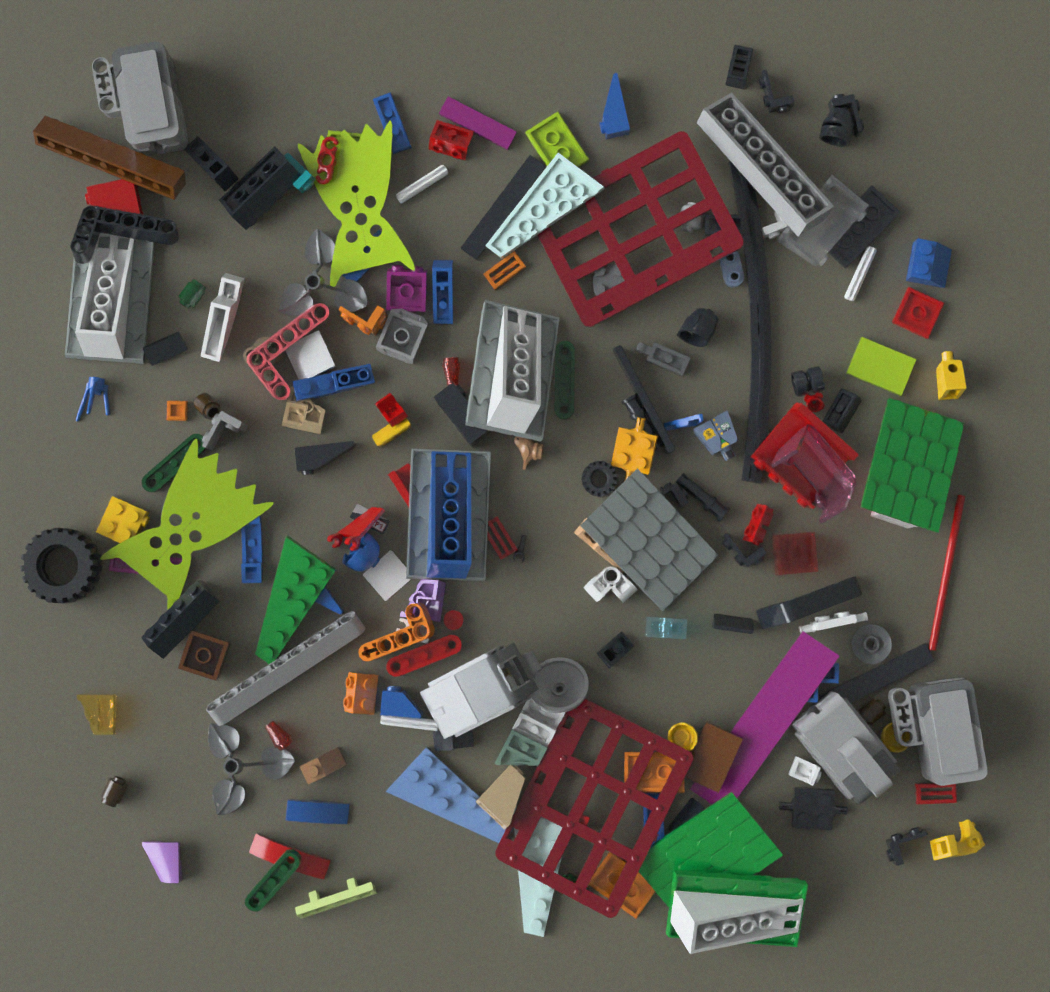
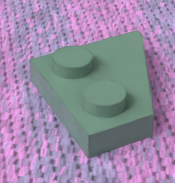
[495,729,547,766]

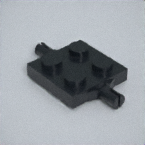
[779,786,848,830]

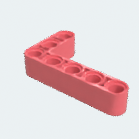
[247,303,329,400]

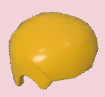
[668,722,698,751]
[881,723,910,753]

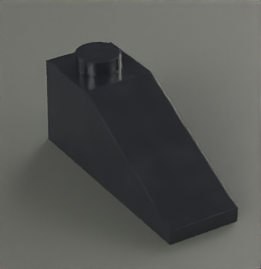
[184,136,239,192]
[294,441,356,475]

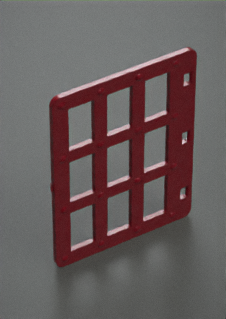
[538,131,744,327]
[495,699,693,918]

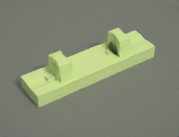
[295,878,377,919]

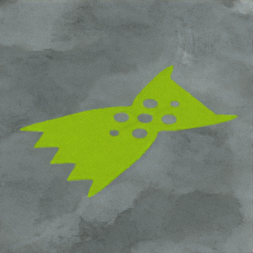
[298,120,415,287]
[100,439,274,610]

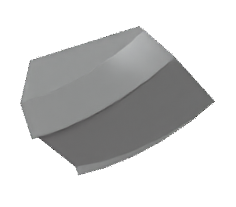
[376,309,428,364]

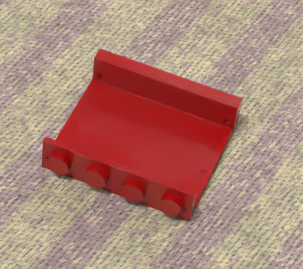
[751,403,859,509]

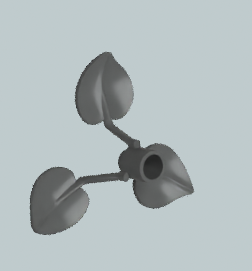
[278,229,368,316]
[208,723,295,815]

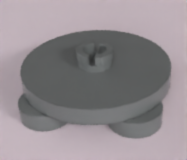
[593,264,624,295]

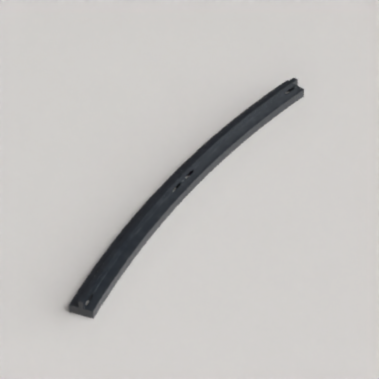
[728,161,771,484]

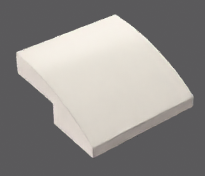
[285,330,336,380]
[512,698,565,747]

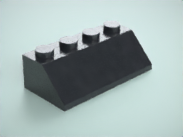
[219,146,301,230]
[141,580,220,659]

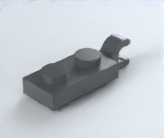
[635,342,690,376]

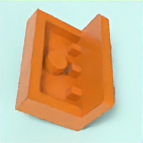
[343,672,378,715]

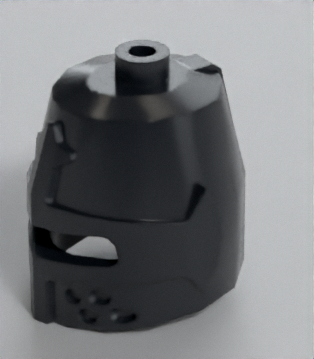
[819,107,854,147]
[676,308,719,347]

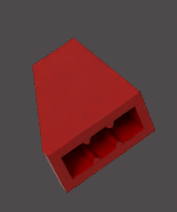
[85,179,144,215]

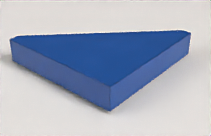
[663,414,703,431]

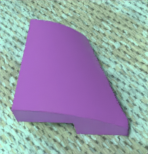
[400,579,446,622]
[142,841,182,883]

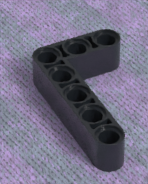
[70,206,179,264]
[756,576,862,629]

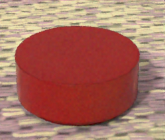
[444,610,464,630]

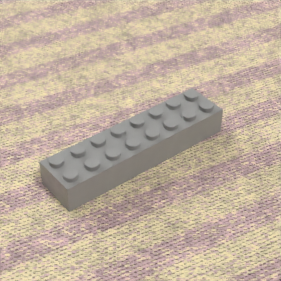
[697,92,834,237]

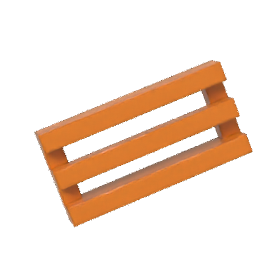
[483,251,526,290]

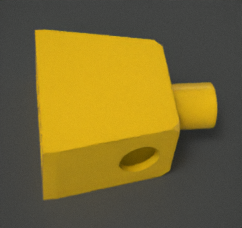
[936,351,966,400]

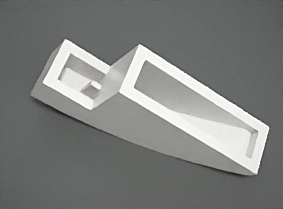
[201,273,245,362]

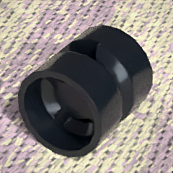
[791,366,825,397]

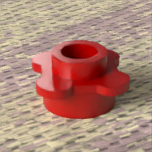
[804,392,825,412]

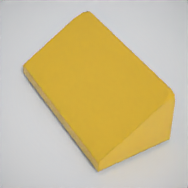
[372,418,411,448]

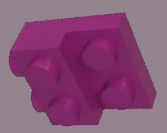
[386,265,427,312]

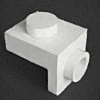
[761,212,788,239]
[788,756,822,786]

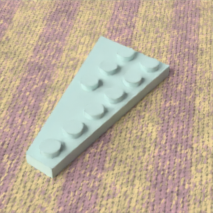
[486,153,605,259]
[513,806,562,937]

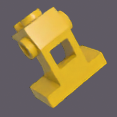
[930,819,985,861]

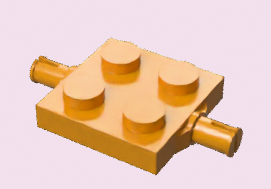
[611,417,658,481]

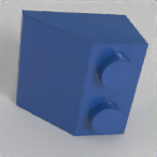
[906,238,952,288]
[380,686,423,719]

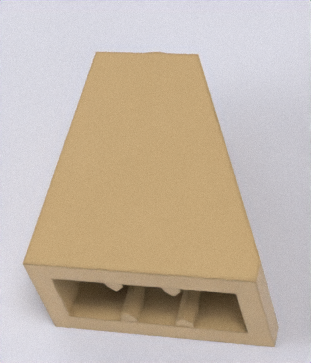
[476,765,525,830]

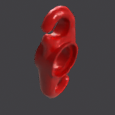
[315,136,339,185]

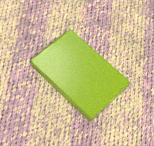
[525,111,589,168]
[846,337,916,396]

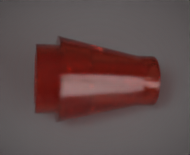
[441,357,461,386]
[265,721,293,751]

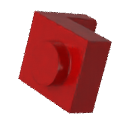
[375,393,408,427]

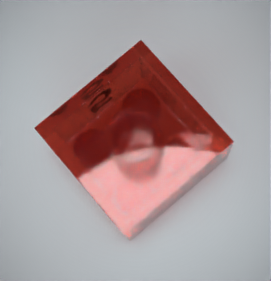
[772,532,819,575]

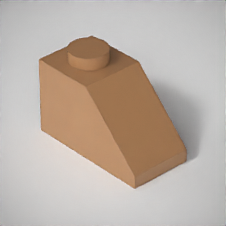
[299,747,346,784]

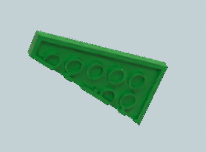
[255,535,337,664]

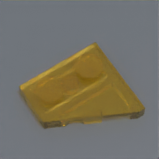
[77,694,116,735]

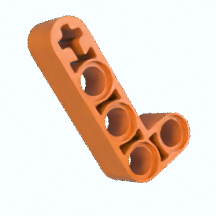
[359,603,435,661]

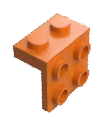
[338,305,388,336]

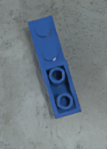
[292,364,375,401]

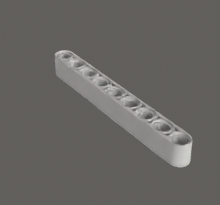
[206,611,365,726]

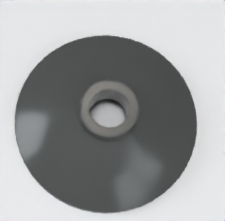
[852,624,892,664]

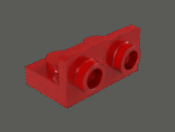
[428,120,474,160]

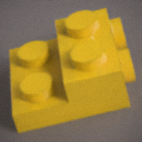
[96,496,150,543]

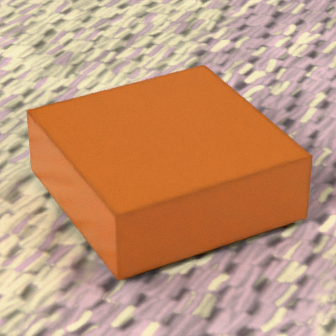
[167,401,188,421]

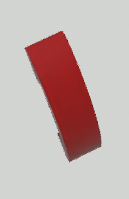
[249,833,331,880]

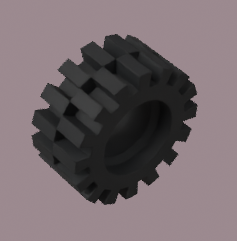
[581,461,617,497]

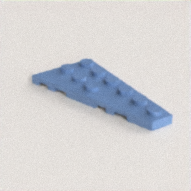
[386,747,514,843]

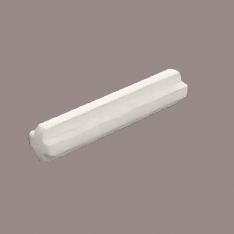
[396,165,448,204]
[844,246,877,301]
[380,715,439,731]

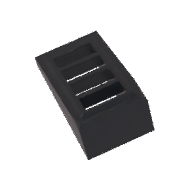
[725,45,753,89]

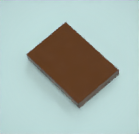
[685,721,743,793]

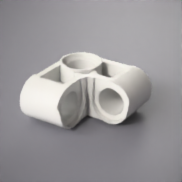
[583,566,637,603]

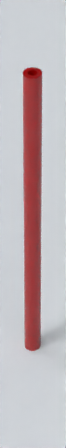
[928,495,965,651]

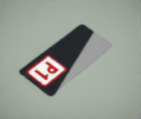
[350,504,390,534]

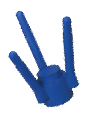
[76,377,110,422]

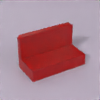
[388,464,410,507]

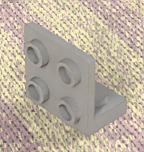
[202,411,248,450]

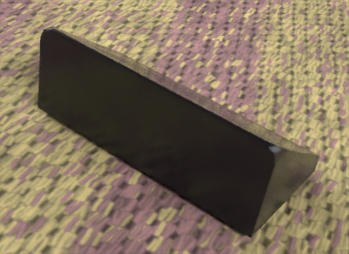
[822,388,862,433]
[712,614,754,634]
[668,798,705,832]

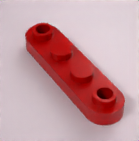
[386,635,462,677]

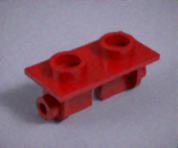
[743,504,774,546]

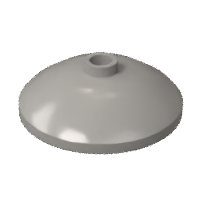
[531,657,589,713]

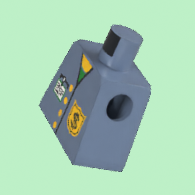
[692,411,738,461]

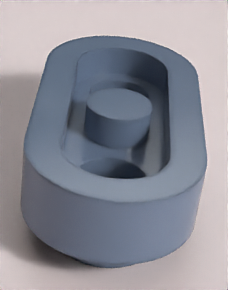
[719,251,744,288]

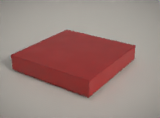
[892,287,944,339]

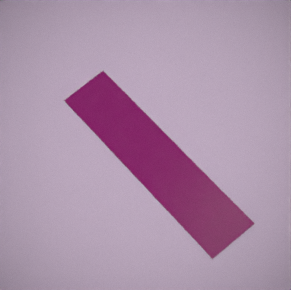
[690,631,839,805]

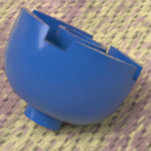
[342,532,380,572]

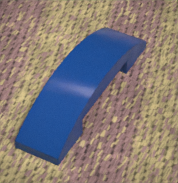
[241,504,263,583]

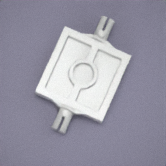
[799,611,868,633]

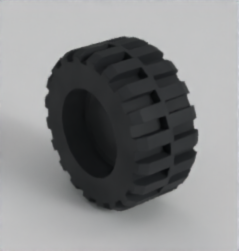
[20,527,102,603]

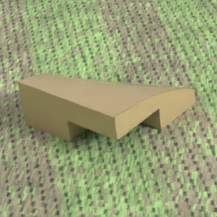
[282,386,325,434]

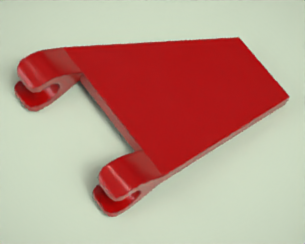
[327,507,385,551]

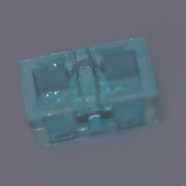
[645,617,687,639]

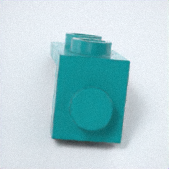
[284,153,315,194]

